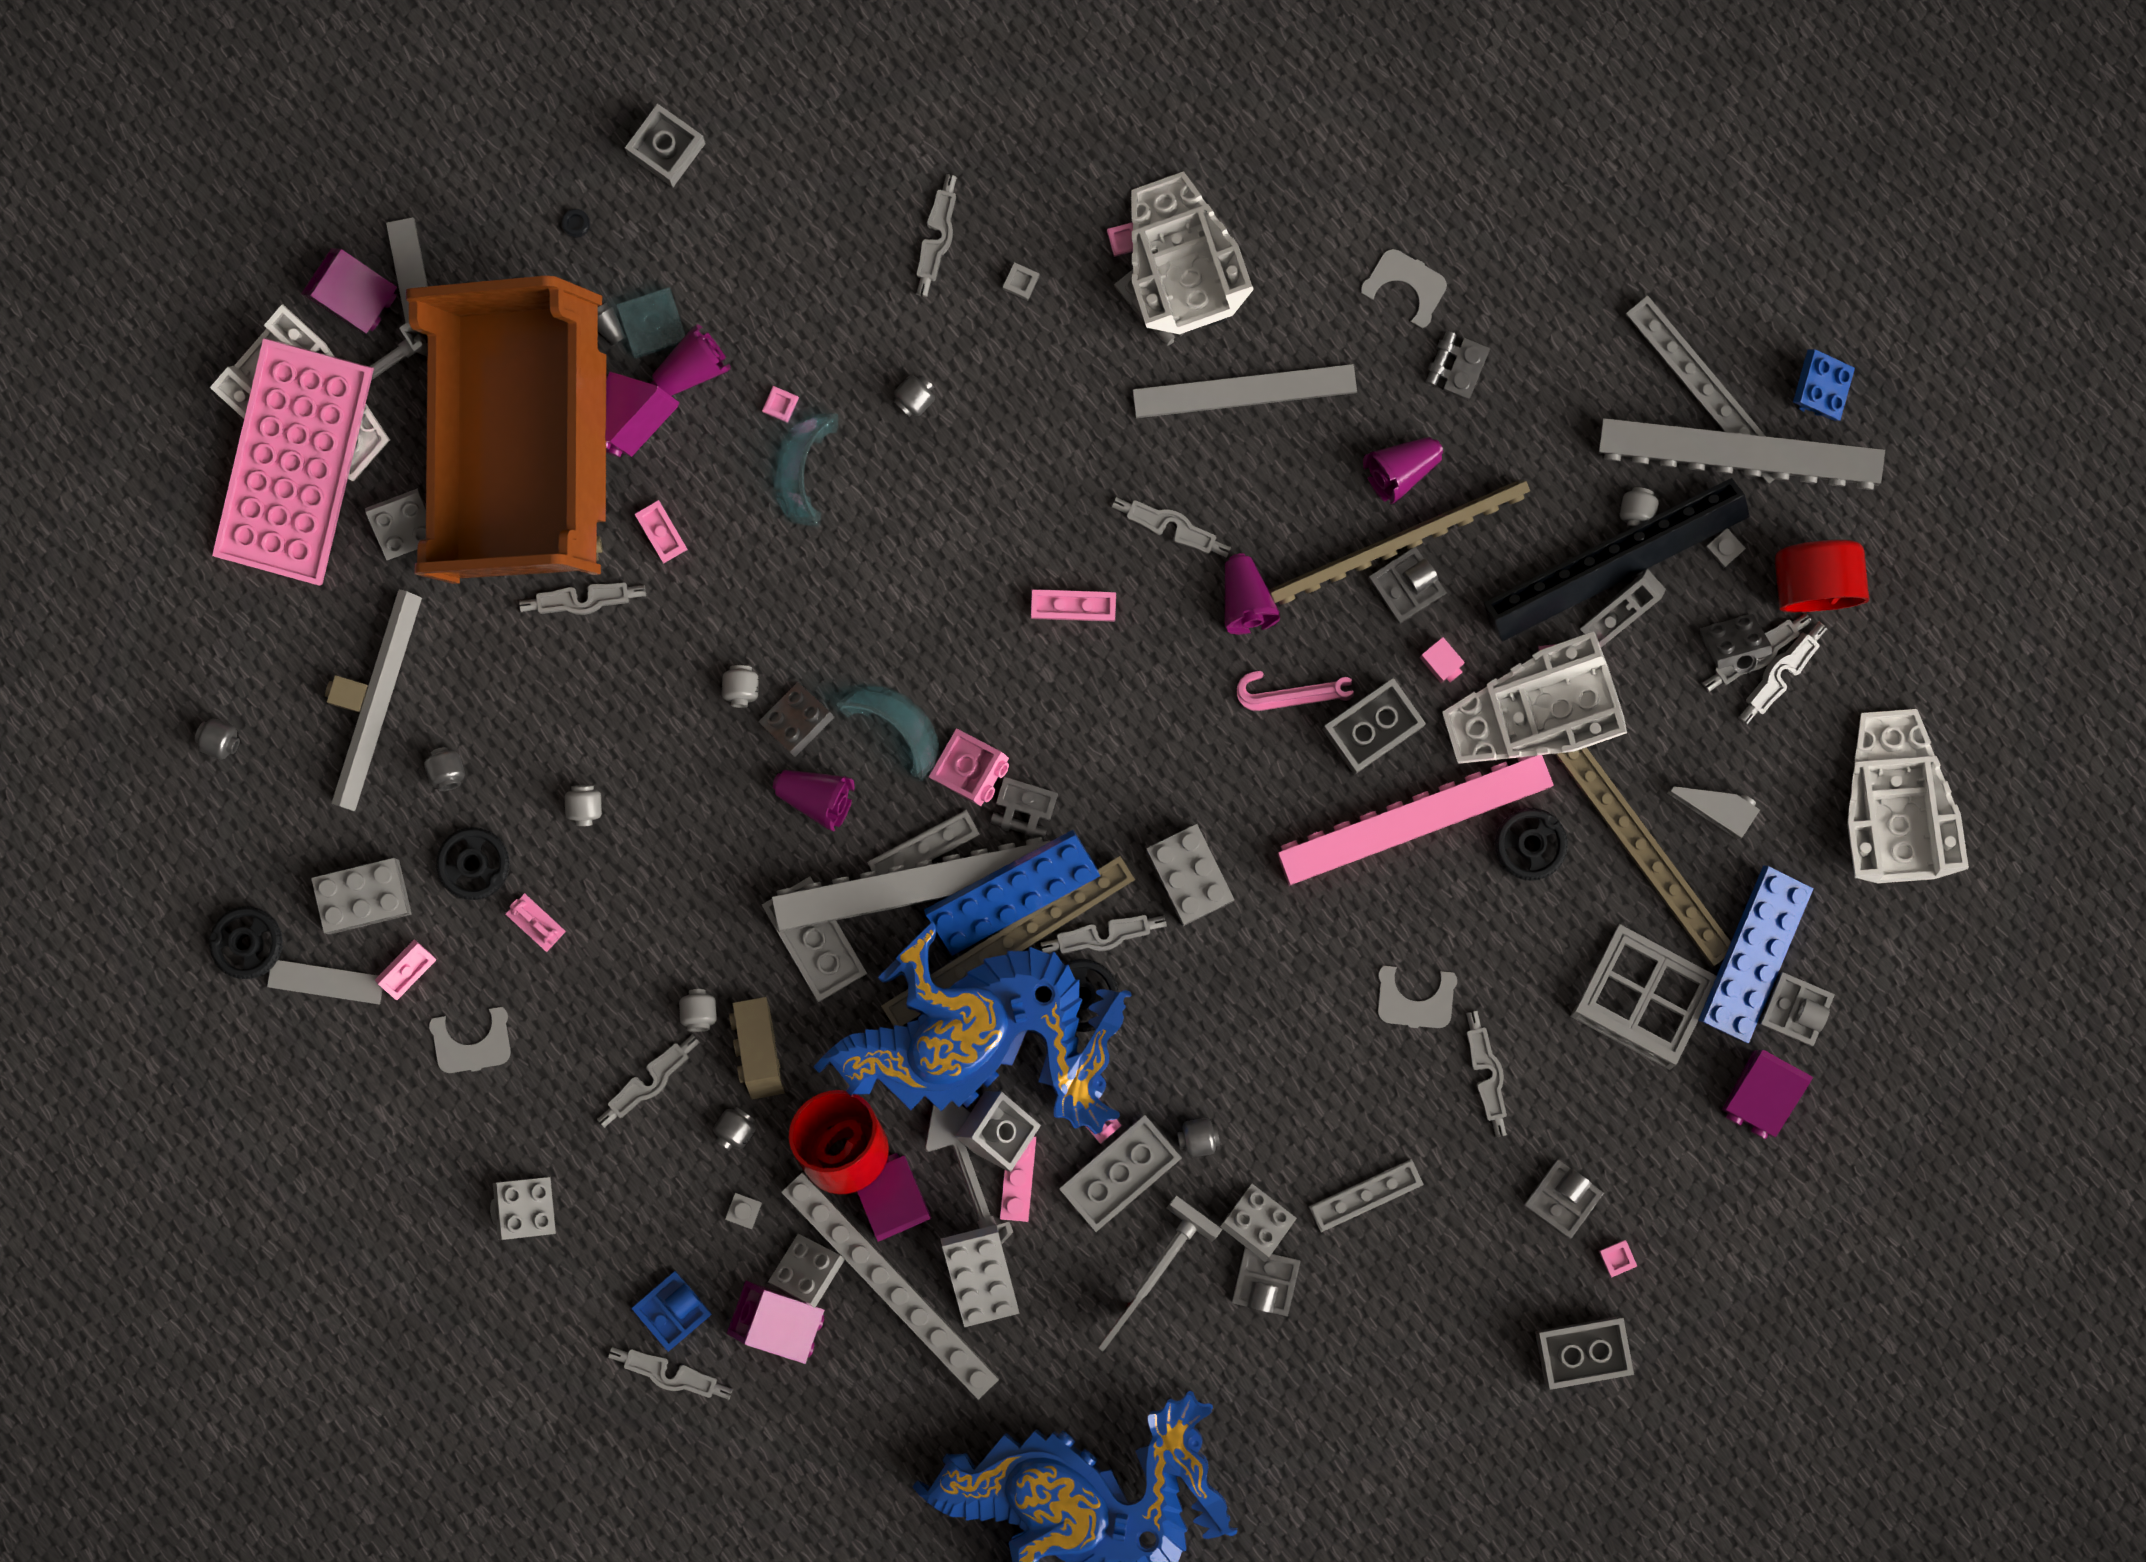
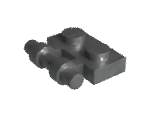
[1426,331,1490,401]
[990,777,1058,839]

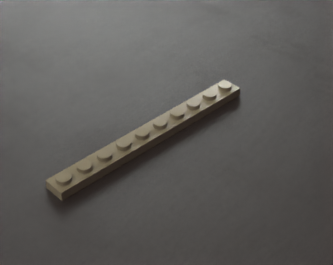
[1268,479,1530,605]
[1555,747,1731,967]
[881,856,1135,1026]

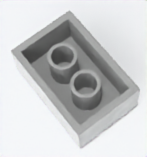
[1322,678,1426,775]
[1146,824,1234,926]
[311,858,412,935]
[1535,1316,1634,1390]

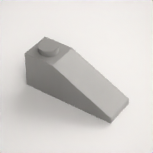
[1580,569,1666,647]
[1667,787,1760,840]

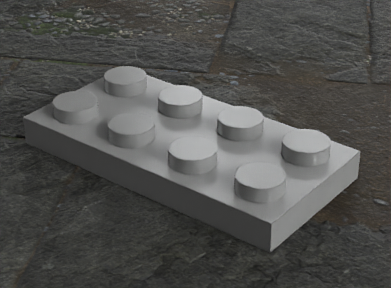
[762,877,867,1002]
[1059,1115,1182,1232]
[941,1225,1020,1327]

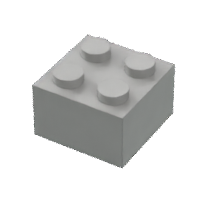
[625,104,705,188]

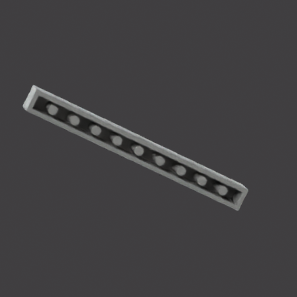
[1599,418,1885,490]
[772,837,1050,932]
[782,1172,999,1400]

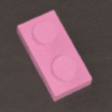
[635,500,688,564]
[375,939,436,1000]

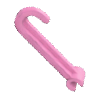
[1237,671,1354,711]

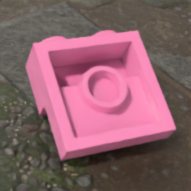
[929,728,1009,806]

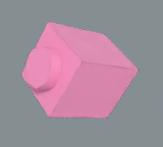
[1420,637,1465,683]

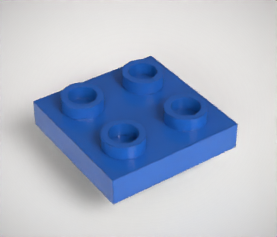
[1793,349,1855,421]
[631,1271,712,1352]

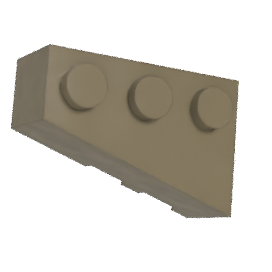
[729,997,785,1100]

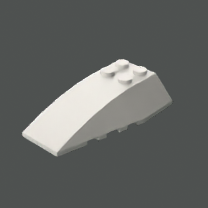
[1131,171,1253,334]
[210,304,390,481]
[1442,632,1627,763]
[1847,709,1969,883]

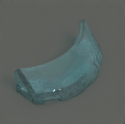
[773,413,839,528]
[836,686,940,782]

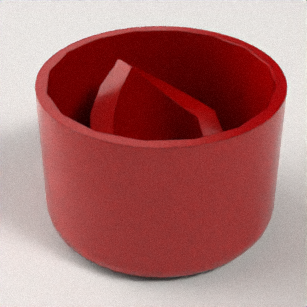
[1775,540,1869,612]
[789,1090,889,1194]

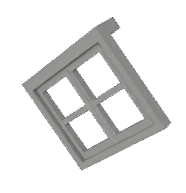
[1570,924,1717,1070]

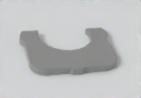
[1361,249,1447,329]
[1378,966,1457,1028]
[429,1007,511,1073]

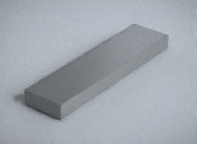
[386,217,428,323]
[867,810,980,876]
[267,960,383,1005]
[1309,1159,1424,1232]

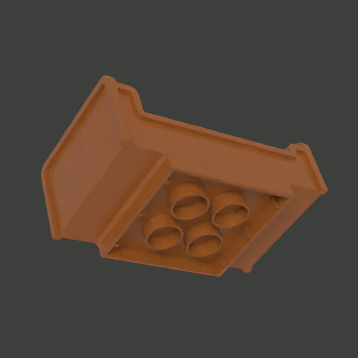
[406,276,606,584]

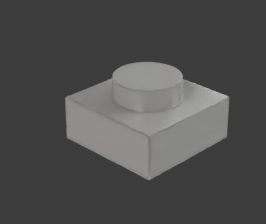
[1003,262,1040,301]
[1705,528,1746,568]
[725,1193,762,1229]

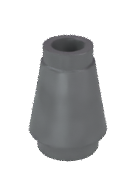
[598,303,626,346]

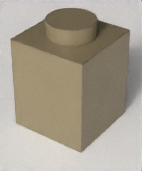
[325,675,368,713]

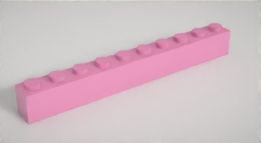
[1277,755,1554,886]

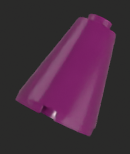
[651,324,731,396]
[1363,437,1443,504]
[1225,553,1280,635]
[773,770,855,832]

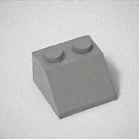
[955,1091,1041,1172]

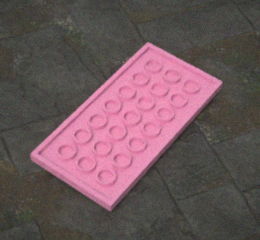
[212,338,374,586]

